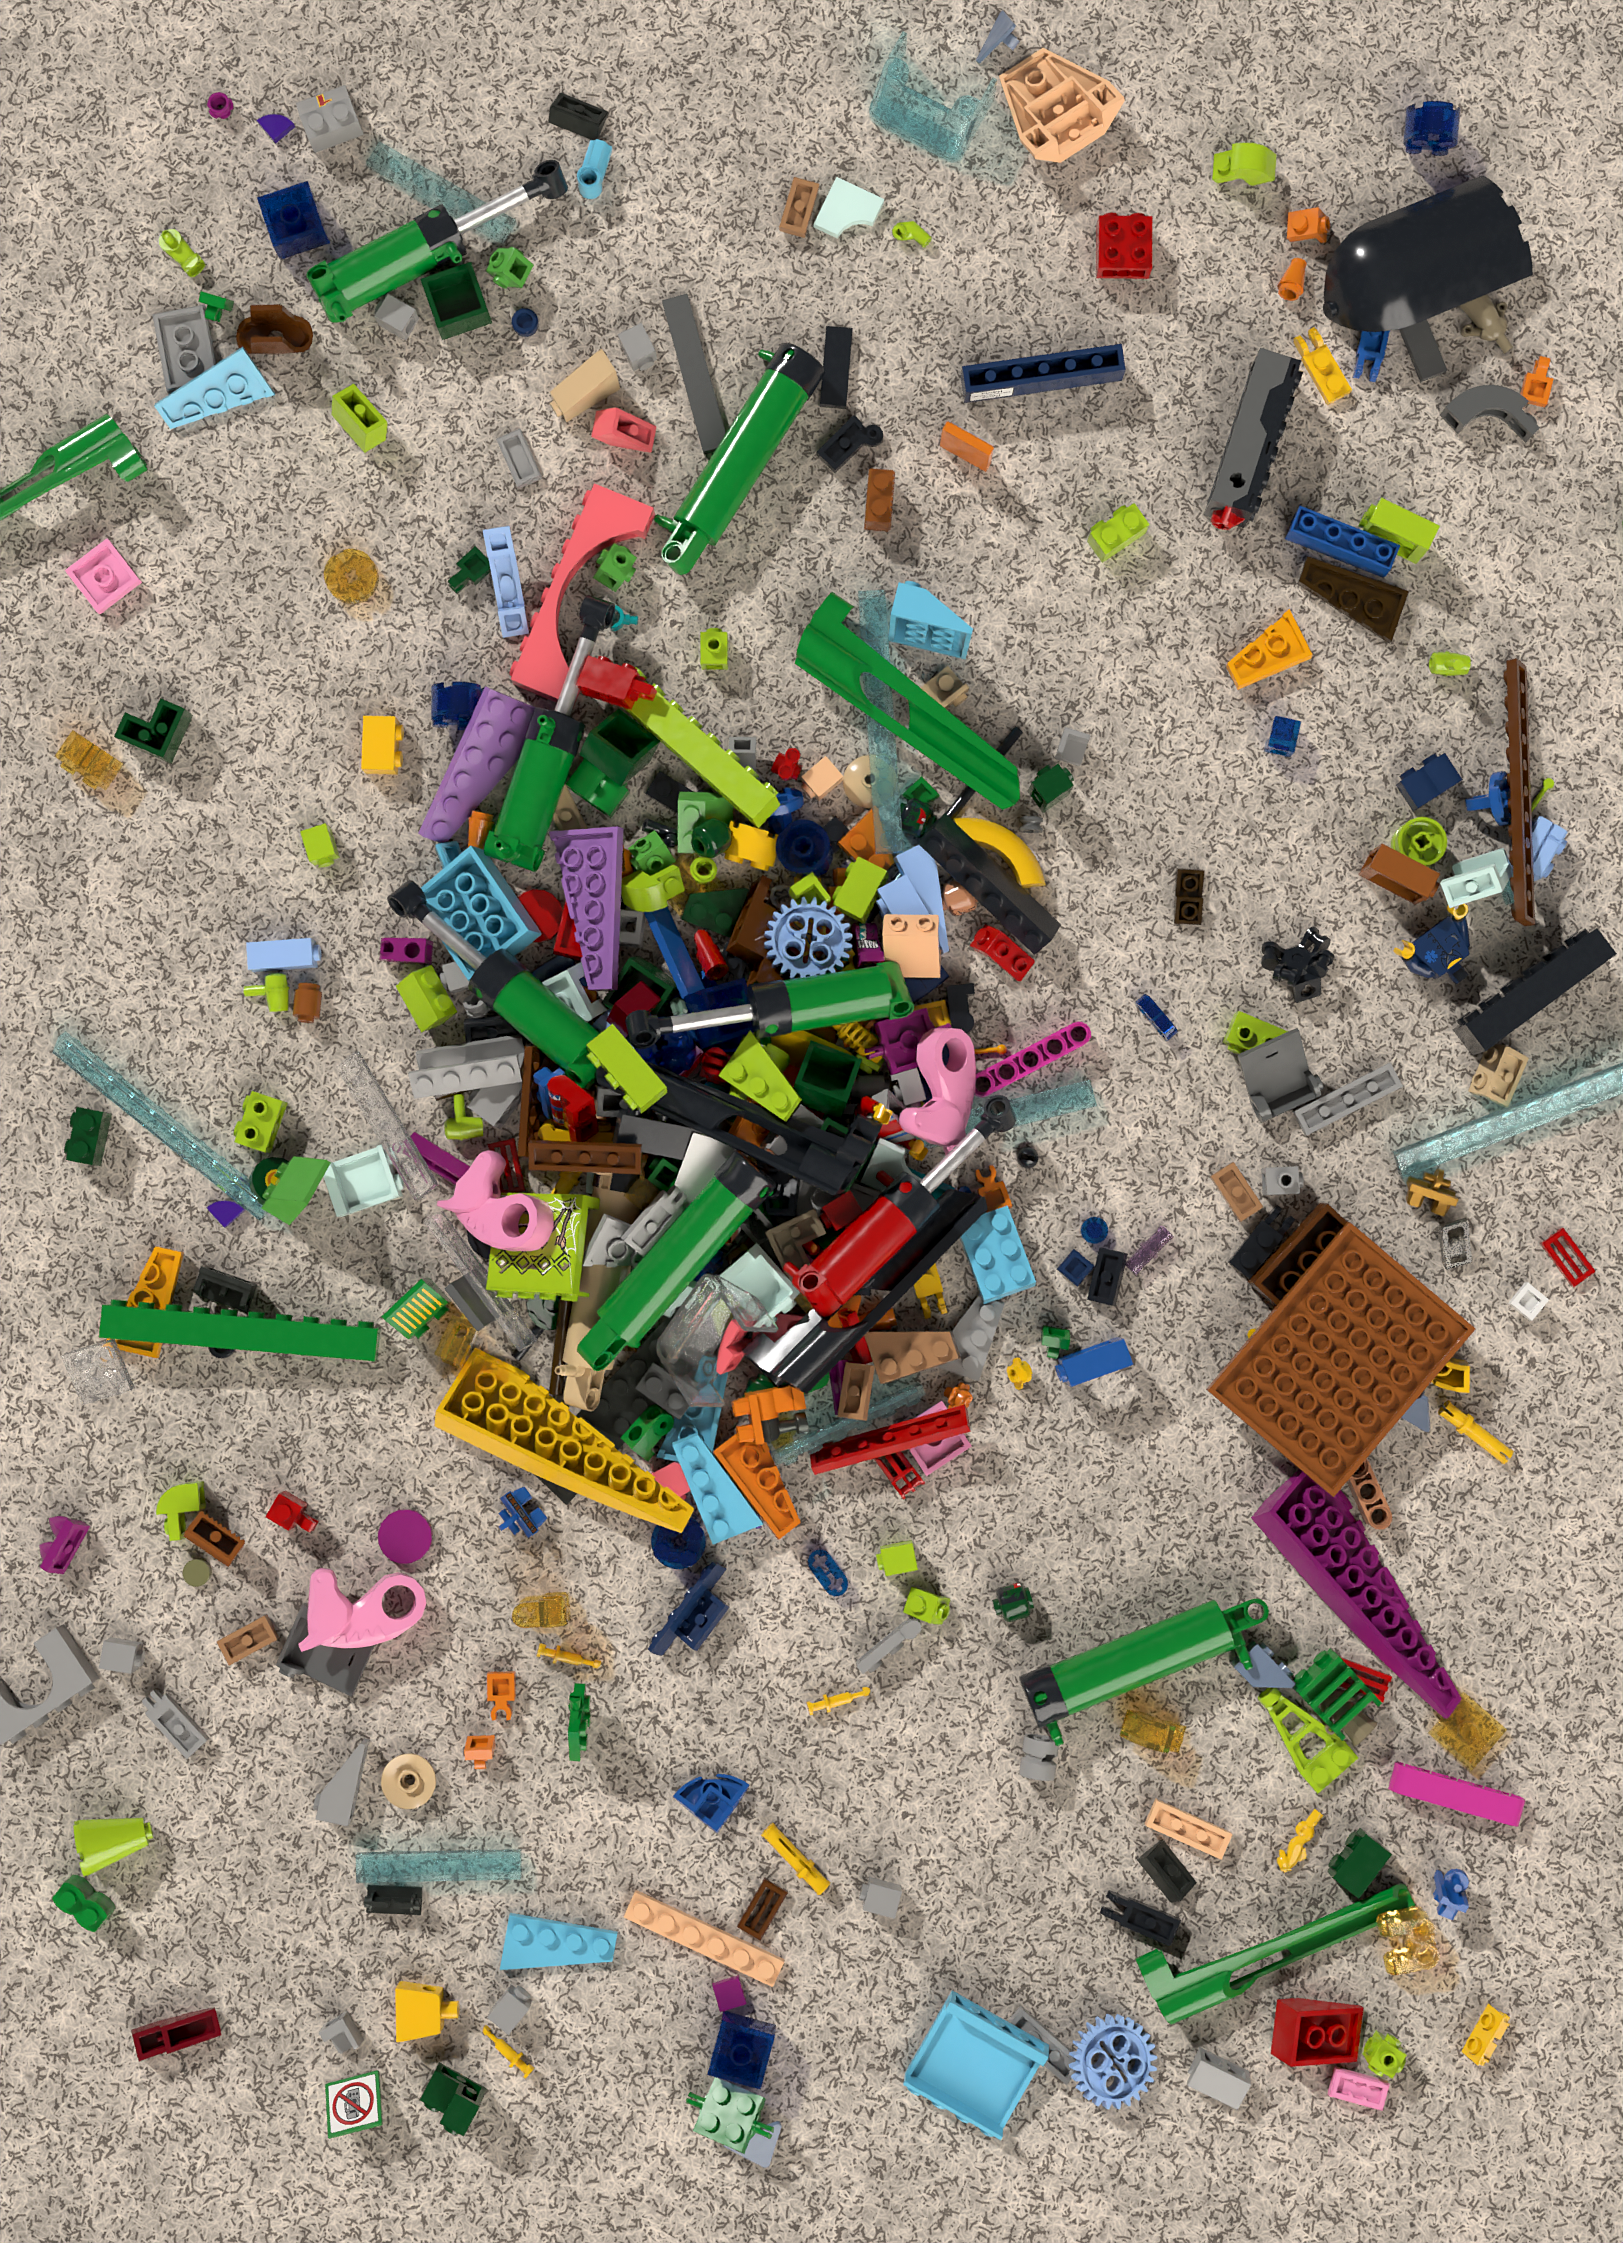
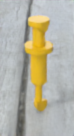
[536,1643,601,1668]
[806,1687,870,1715]
[482,2025,535,2079]

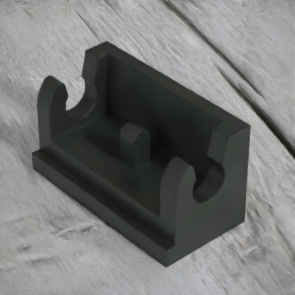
[193,1266,258,1313]

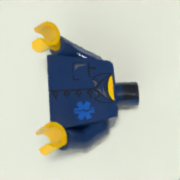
[1393,904,1470,985]

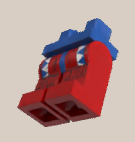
[533,1067,599,1142]

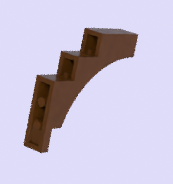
[726,875,838,1045]

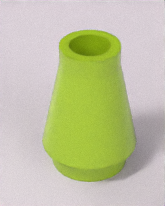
[690,856,717,885]

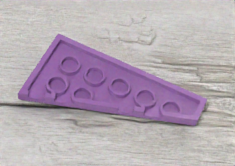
[418,686,535,843]
[549,826,623,991]

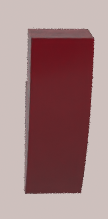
[131,2007,222,2061]

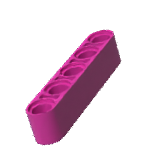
[974,1022,1091,1098]
[1388,1761,1525,1827]

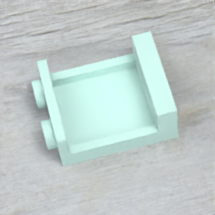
[1440,848,1513,908]
[323,1144,405,1217]
[711,1243,800,1332]

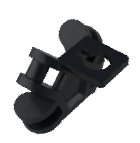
[1261,926,1335,1003]

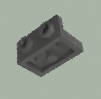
[635,1360,699,1420]

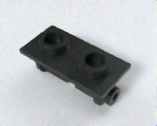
[364,1884,423,1915]

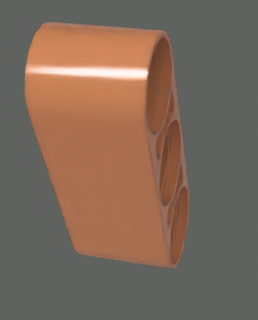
[1347,1459,1392,1530]

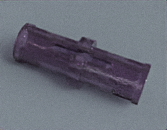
[1125,1225,1174,1276]

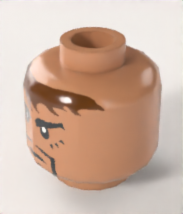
[941,880,978,916]

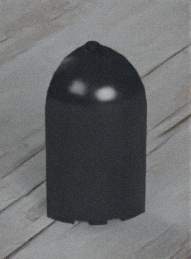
[1323,175,1533,332]

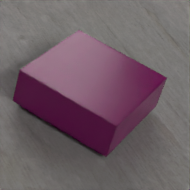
[712,1975,747,2012]

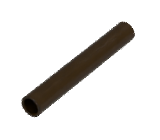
[549,1297,572,1395]

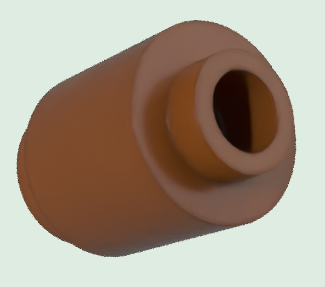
[293,983,322,1023]

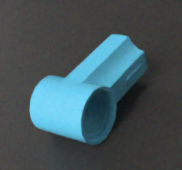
[577,139,612,199]

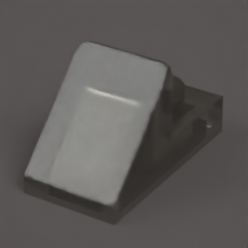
[1433,1218,1472,1270]

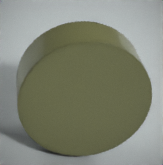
[183,1558,212,1587]

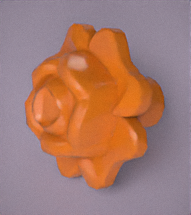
[944,1382,973,1409]

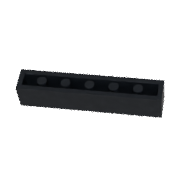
[918,813,1061,955]

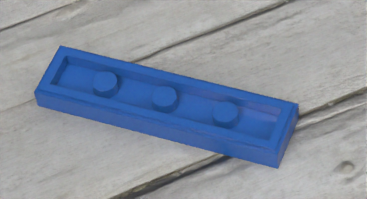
[644,907,707,1000]

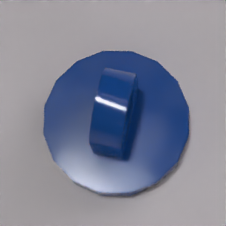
[1465,771,1511,826]
[768,788,804,838]

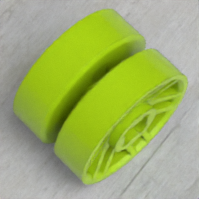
[1391,817,1447,867]

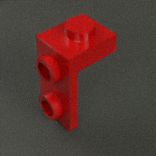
[970,924,1035,982]

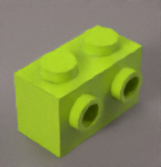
[331,384,387,453]
[1087,503,1150,563]
[832,856,889,924]
[396,965,458,1033]
[1222,1011,1289,1054]
[233,1091,288,1153]

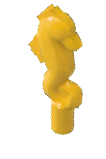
[1277,1809,1324,1873]

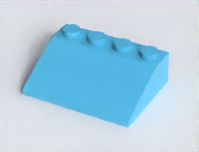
[888,581,973,660]
[421,845,542,981]

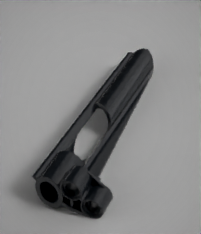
[595,1060,883,1196]
[742,1189,987,1394]

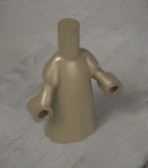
[1459,294,1513,354]
[1321,1689,1378,1746]

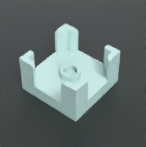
[542,962,608,1021]

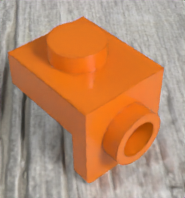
[1287,207,1330,243]

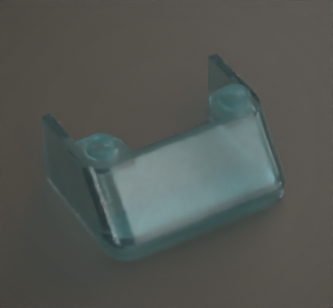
[869,31,997,163]

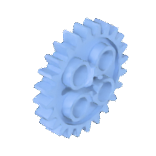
[764,897,852,980]
[1069,2014,1157,2109]

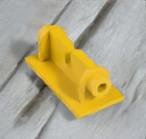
[1461,2004,1510,2066]

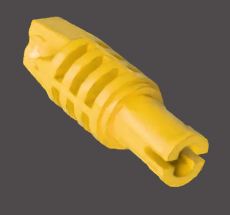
[832,1022,883,1064]

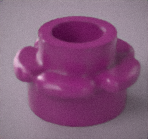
[207,92,234,119]

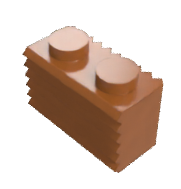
[864,468,895,532]
[184,1511,245,1567]

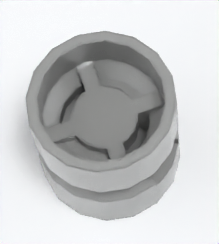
[1019,1734,1059,1781]

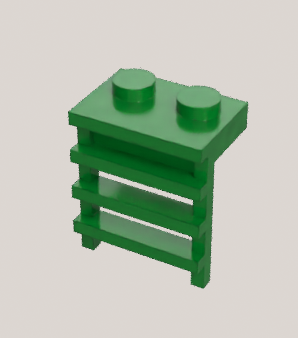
[1292,1649,1382,1741]

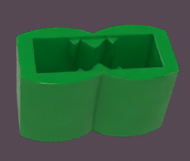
[566,759,629,819]
[52,1875,116,1932]

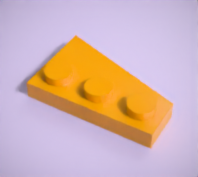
[1226,609,1312,690]

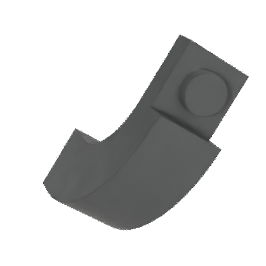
[1440,385,1540,443]

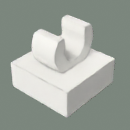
[1508,1282,1549,1321]

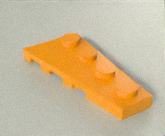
[104,1246,184,1358]

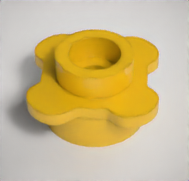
[1006,1357,1032,1390]

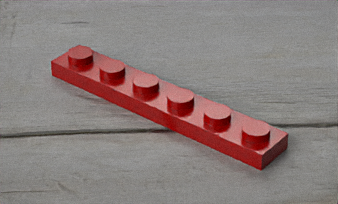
[809,1404,971,1475]

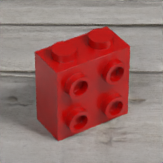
[1096,212,1153,279]

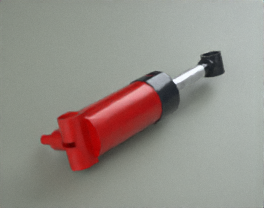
[783,1095,1017,1317]

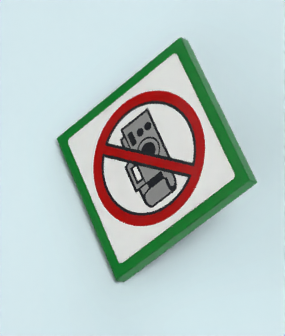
[325,2070,383,2139]

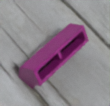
[402,1132,470,1185]

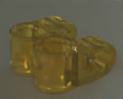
[512,1592,571,1628]
[1376,1906,1440,1975]

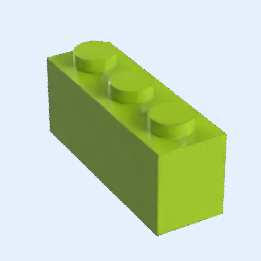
[586,1024,667,1114]

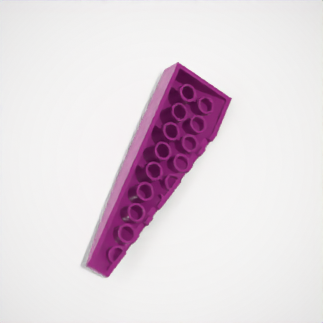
[1251,1469,1462,1719]

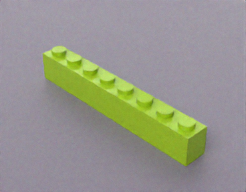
[622,667,781,828]

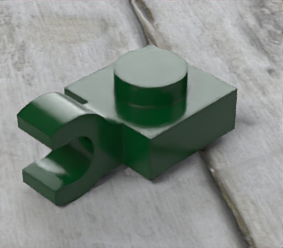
[447,546,491,594]

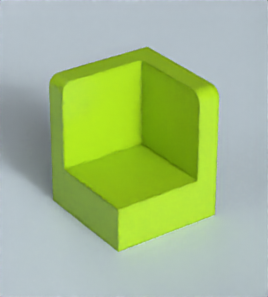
[789,872,831,907]

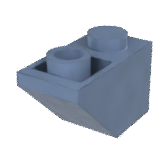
[1230,1640,1295,1688]

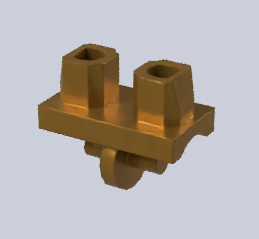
[1406,1168,1459,1216]

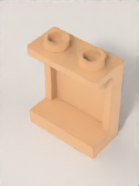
[882,914,941,978]

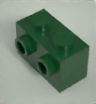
[1027,764,1074,813]
[64,1107,112,1166]
[1327,1828,1392,1898]

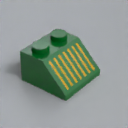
[381,1278,452,1340]

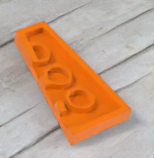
[712,1423,801,1540]

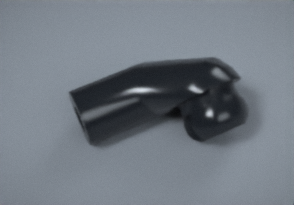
[642,818,678,847]

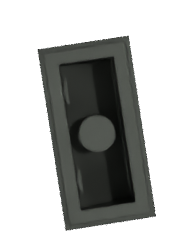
[548,93,609,140]
[1137,1839,1197,1903]

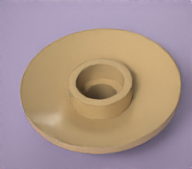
[843,755,896,808]
[381,1753,436,1809]

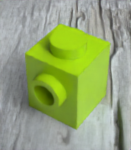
[700,628,728,670]

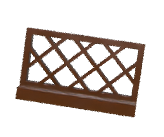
[518,1046,563,1158]

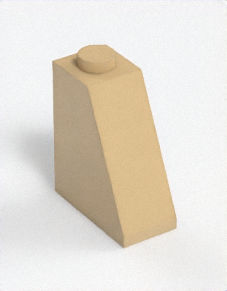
[549,349,620,422]

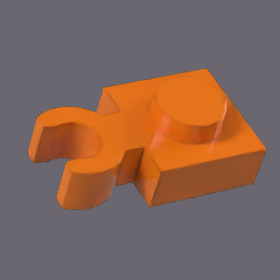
[975,1165,1012,1213]
[487,1671,516,1721]

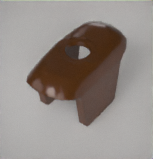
[236,304,313,355]

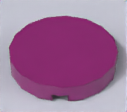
[378,1509,433,1564]

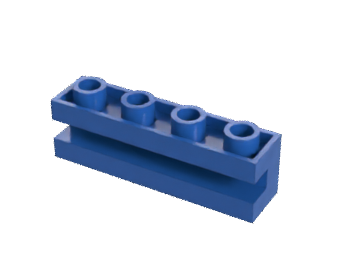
[1285,506,1400,578]

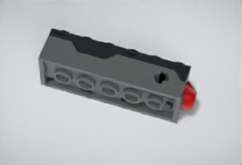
[1204,348,1303,530]

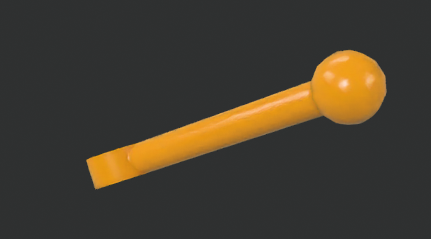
[974,1044,1007,1055]

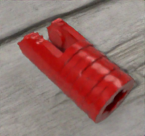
[694,929,729,980]

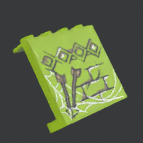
[486,1193,600,1302]

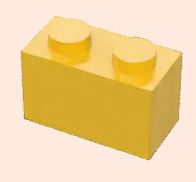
[361,716,404,775]

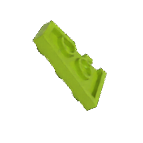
[719,1031,802,1122]

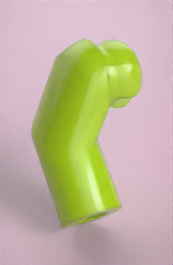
[892,221,932,248]

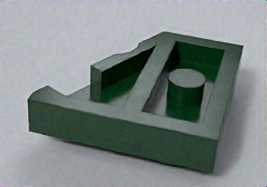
[680,887,749,938]

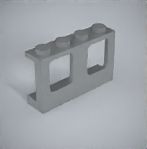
[408,1034,525,1099]

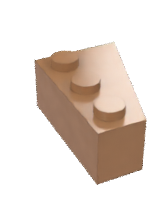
[864,1332,961,1384]

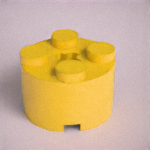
[723,821,782,871]

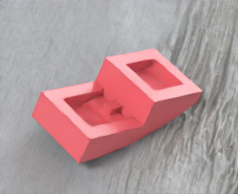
[716,1315,754,1375]

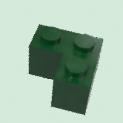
[114,698,193,764]
[420,2062,487,2137]

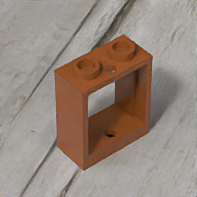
[1358,843,1440,905]

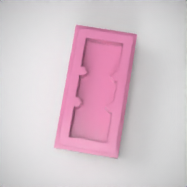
[1328,2066,1390,2111]

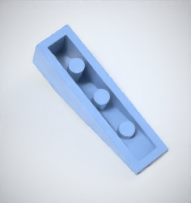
[893,845,949,955]

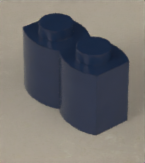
[1396,753,1463,812]

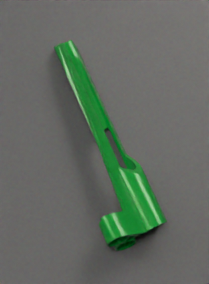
[0,414,148,521]
[794,592,1020,810]
[1135,1883,1415,2025]

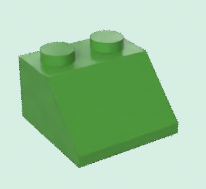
[678,792,733,853]
[261,1156,331,1225]

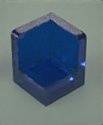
[1264,716,1301,757]

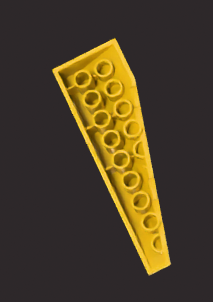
[434,1348,694,1533]

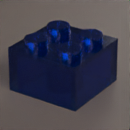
[257,181,330,260]
[684,978,754,1049]
[707,2011,776,2090]

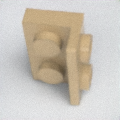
[906,666,969,709]
[1468,1044,1529,1107]

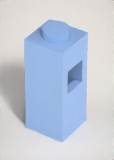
[246,938,321,972]

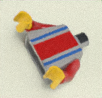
[846,1089,928,1161]

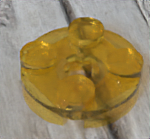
[324,549,379,604]

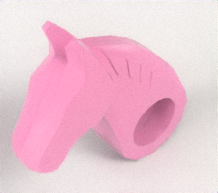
[899,1028,976,1155]
[437,1150,554,1251]
[298,1568,426,1652]

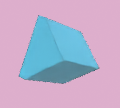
[435,841,462,869]

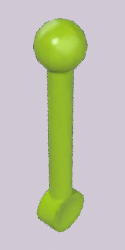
[1531,778,1554,812]

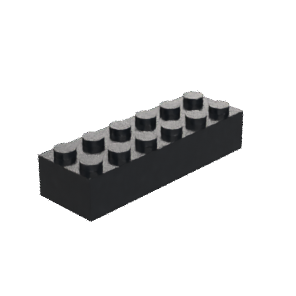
[1452,928,1617,1055]

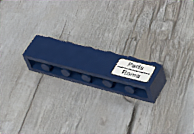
[960,344,1126,403]

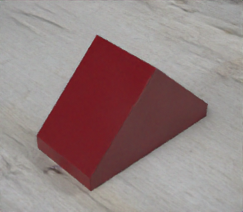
[606,981,662,1039]

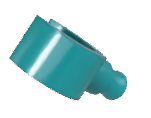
[611,605,638,631]

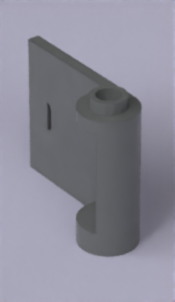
[1238,1028,1324,1123]
[276,1603,375,1697]

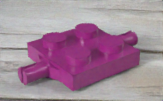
[864,1008,951,1075]

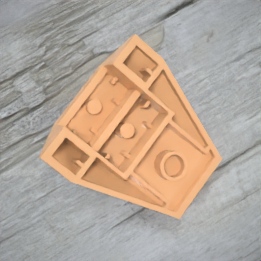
[999,48,1125,163]

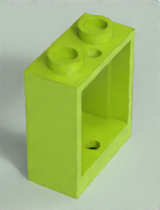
[1358,497,1440,564]

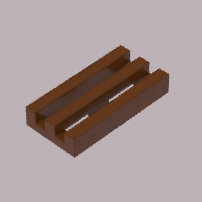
[737,1877,788,1941]

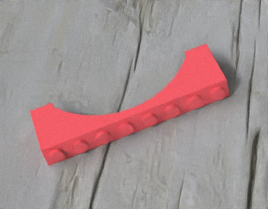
[509,483,655,709]

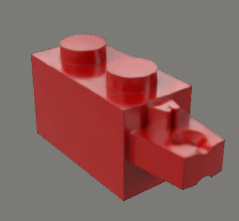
[576,656,657,710]

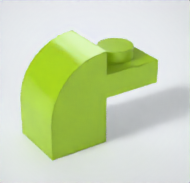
[1212,143,1277,186]
[621,865,685,912]
[156,1481,206,1541]

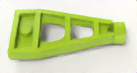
[1258,1687,1359,1794]

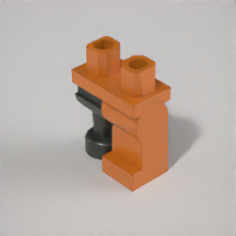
[731,1384,809,1445]

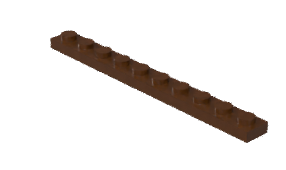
[1504,658,1535,926]

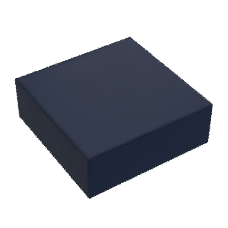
[1056,1249,1095,1287]

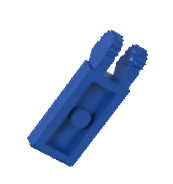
[1353,331,1390,382]

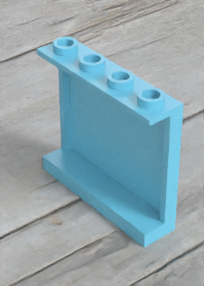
[903,1990,1049,2140]

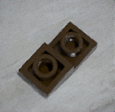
[1174,868,1205,925]

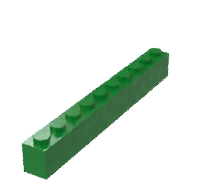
[99,1299,381,1361]

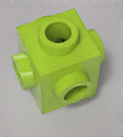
[1362,2030,1407,2079]

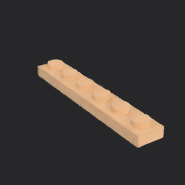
[624,1890,784,1987]

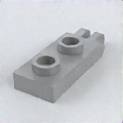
[621,1185,687,1257]
[142,1689,209,1759]

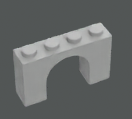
[0,1624,99,1745]

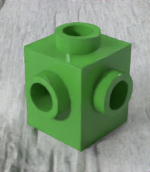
[486,247,534,289]
[593,543,637,592]
[628,830,676,876]

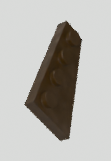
[1297,556,1409,644]

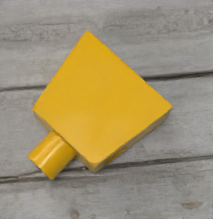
[395,1981,460,2042]

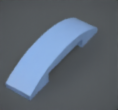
[483,525,529,638]

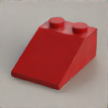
[1270,1998,1364,2067]

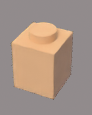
[801,756,843,801]

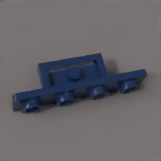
[648,1561,730,1656]

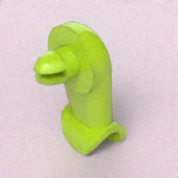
[158,229,205,277]

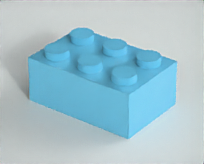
[960,1205,1036,1304]

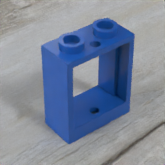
[1055,1337,1133,1387]

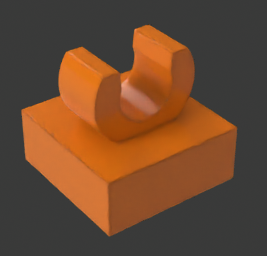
[464,1735,495,1769]

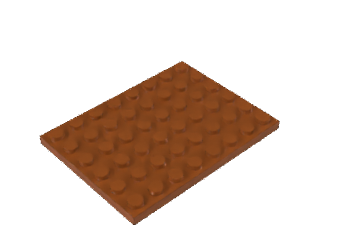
[1206,1222,1476,1497]

